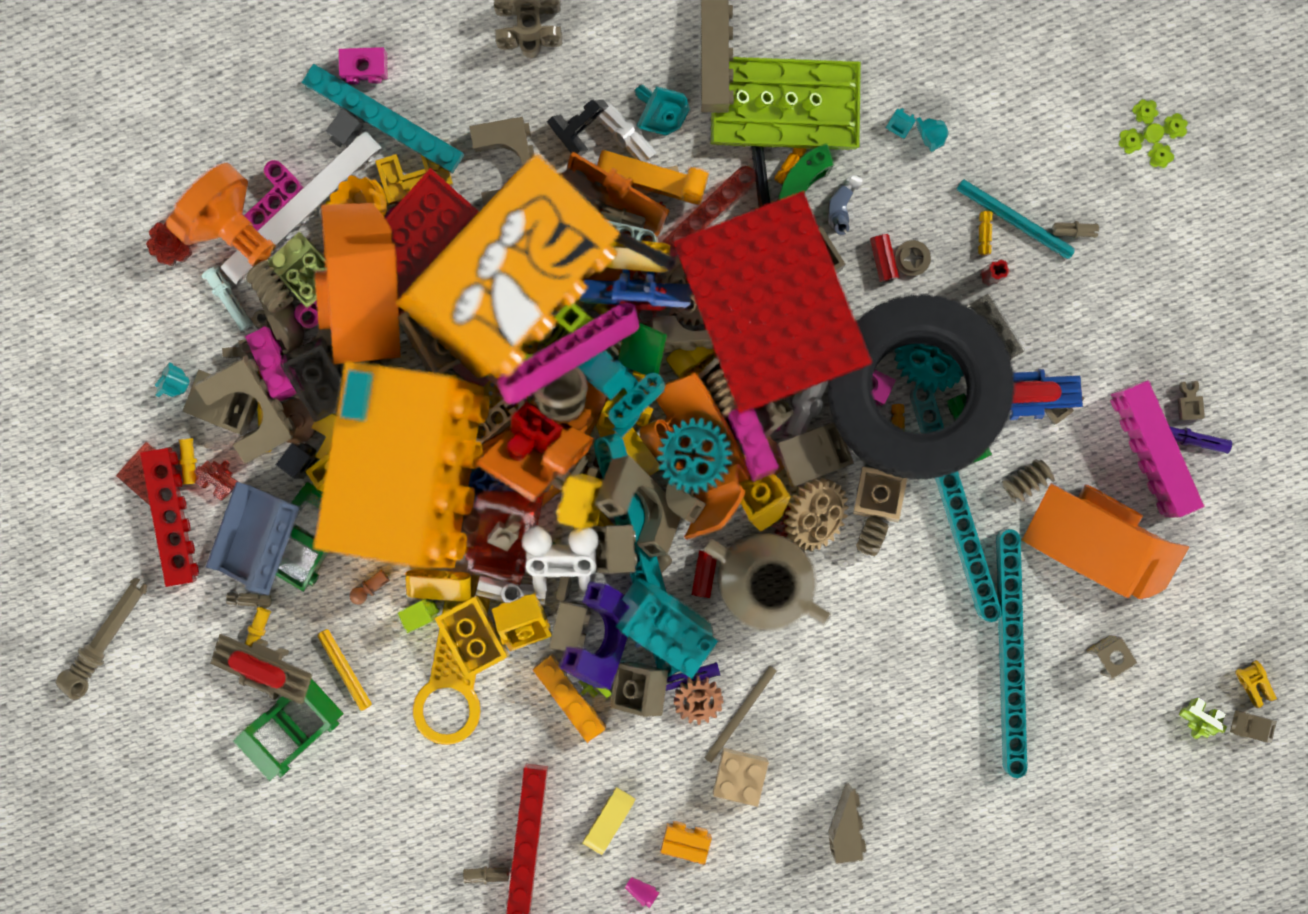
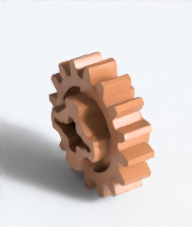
[674,676,723,725]

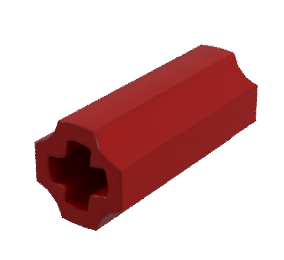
[870,234,899,283]
[980,259,1010,286]
[691,550,717,598]

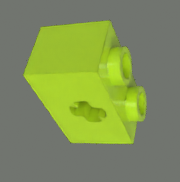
[397,599,439,634]

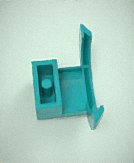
[577,350,643,437]

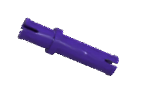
[1169,426,1232,454]
[666,662,721,691]

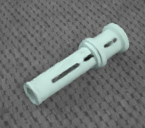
[201,265,253,332]

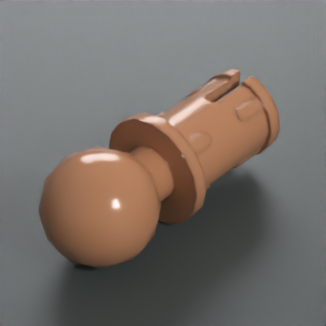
[349,570,390,605]

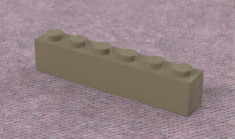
[701,0,734,112]

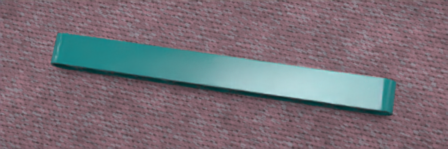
[910,385,1001,622]
[594,433,680,677]
[996,529,1028,778]

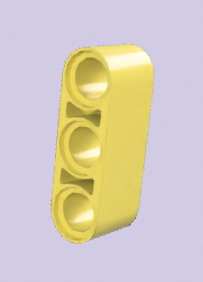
[582,787,636,855]

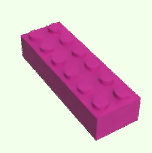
[1110,380,1205,518]

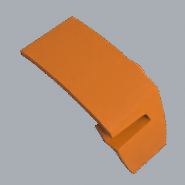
[315,203,400,364]
[640,372,750,540]
[476,380,608,500]
[1022,483,1190,599]

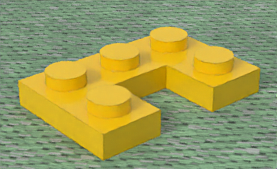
[375,154,454,205]

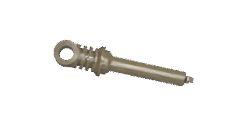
[56,578,147,700]

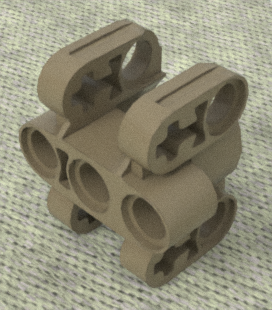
[494,0,563,58]

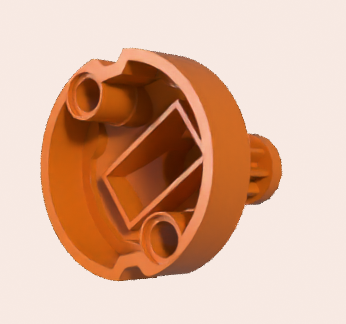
[166,163,276,267]

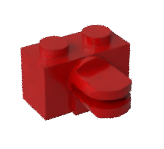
[507,402,562,461]

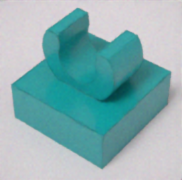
[885,108,916,139]

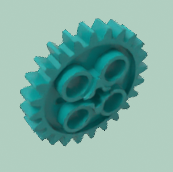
[894,344,964,393]
[657,418,733,494]

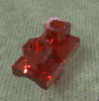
[194,460,238,501]

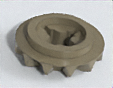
[895,240,931,276]

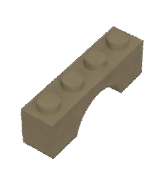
[653,316,714,353]

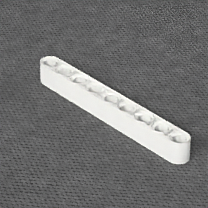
[221,132,383,286]

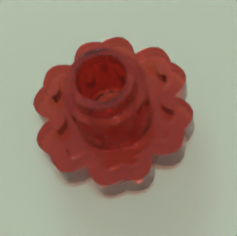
[146,220,194,266]

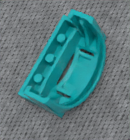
[617,579,718,678]

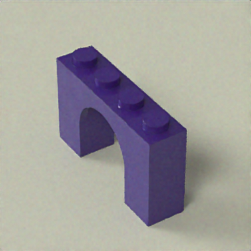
[559,582,630,690]

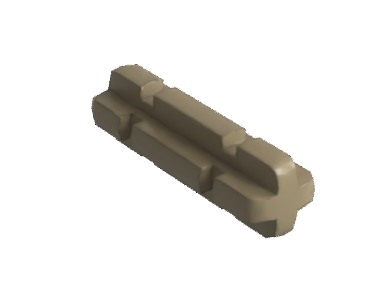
[226,592,272,607]

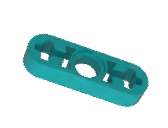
[609,373,665,428]

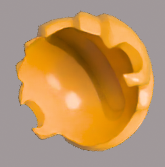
[325,175,387,218]

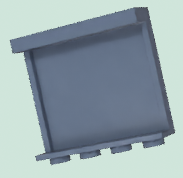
[206,482,300,595]

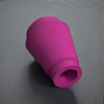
[625,877,660,908]

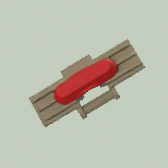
[210,634,313,704]

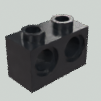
[275,442,319,479]

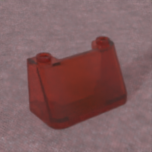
[465,491,544,585]

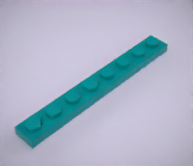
[302,63,464,174]

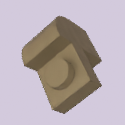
[666,471,706,523]
[1230,710,1277,743]

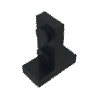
[547,99,609,156]

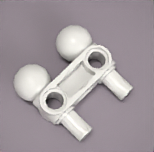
[522,526,598,593]

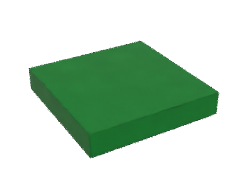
[618,323,667,375]

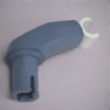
[828,175,863,235]

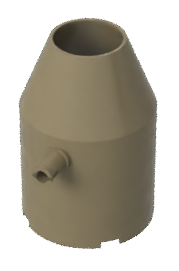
[703,533,831,630]

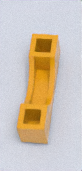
[532,654,606,743]

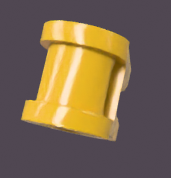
[1235,660,1277,708]

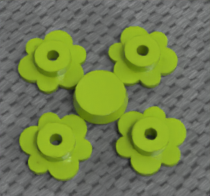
[1119,99,1188,168]

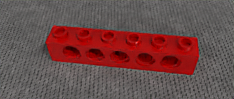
[140,447,199,587]

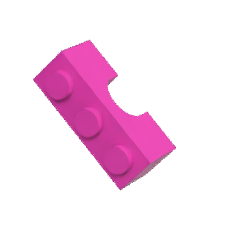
[245,326,301,402]
[727,409,778,482]

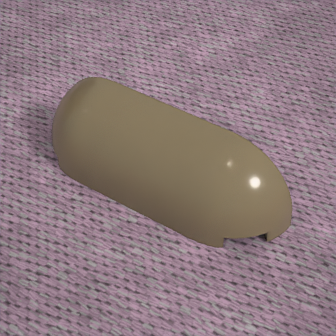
[256,274,304,356]

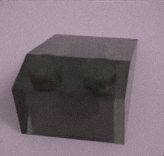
[559,169,609,213]
[280,336,343,422]

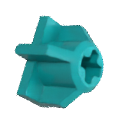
[916,117,949,152]
[155,362,190,397]

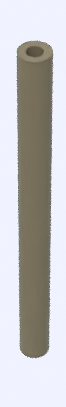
[704,666,777,763]

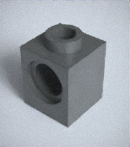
[326,109,363,147]

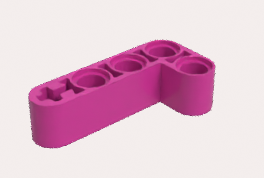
[244,160,304,231]

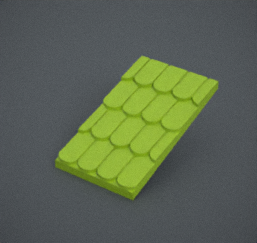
[710,57,861,150]

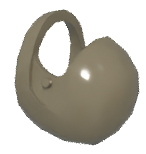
[534,367,587,423]

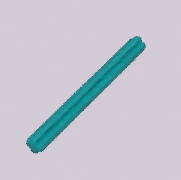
[957,179,1075,259]

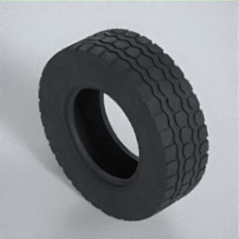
[828,294,1015,480]

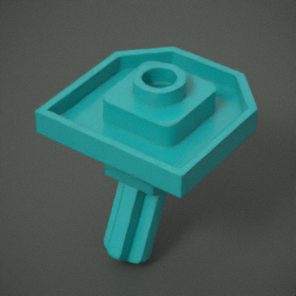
[635,84,690,136]

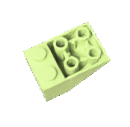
[268,232,326,308]

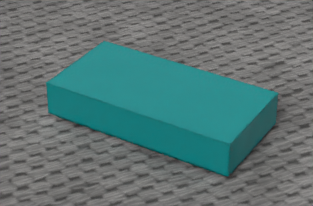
[340,370,374,421]

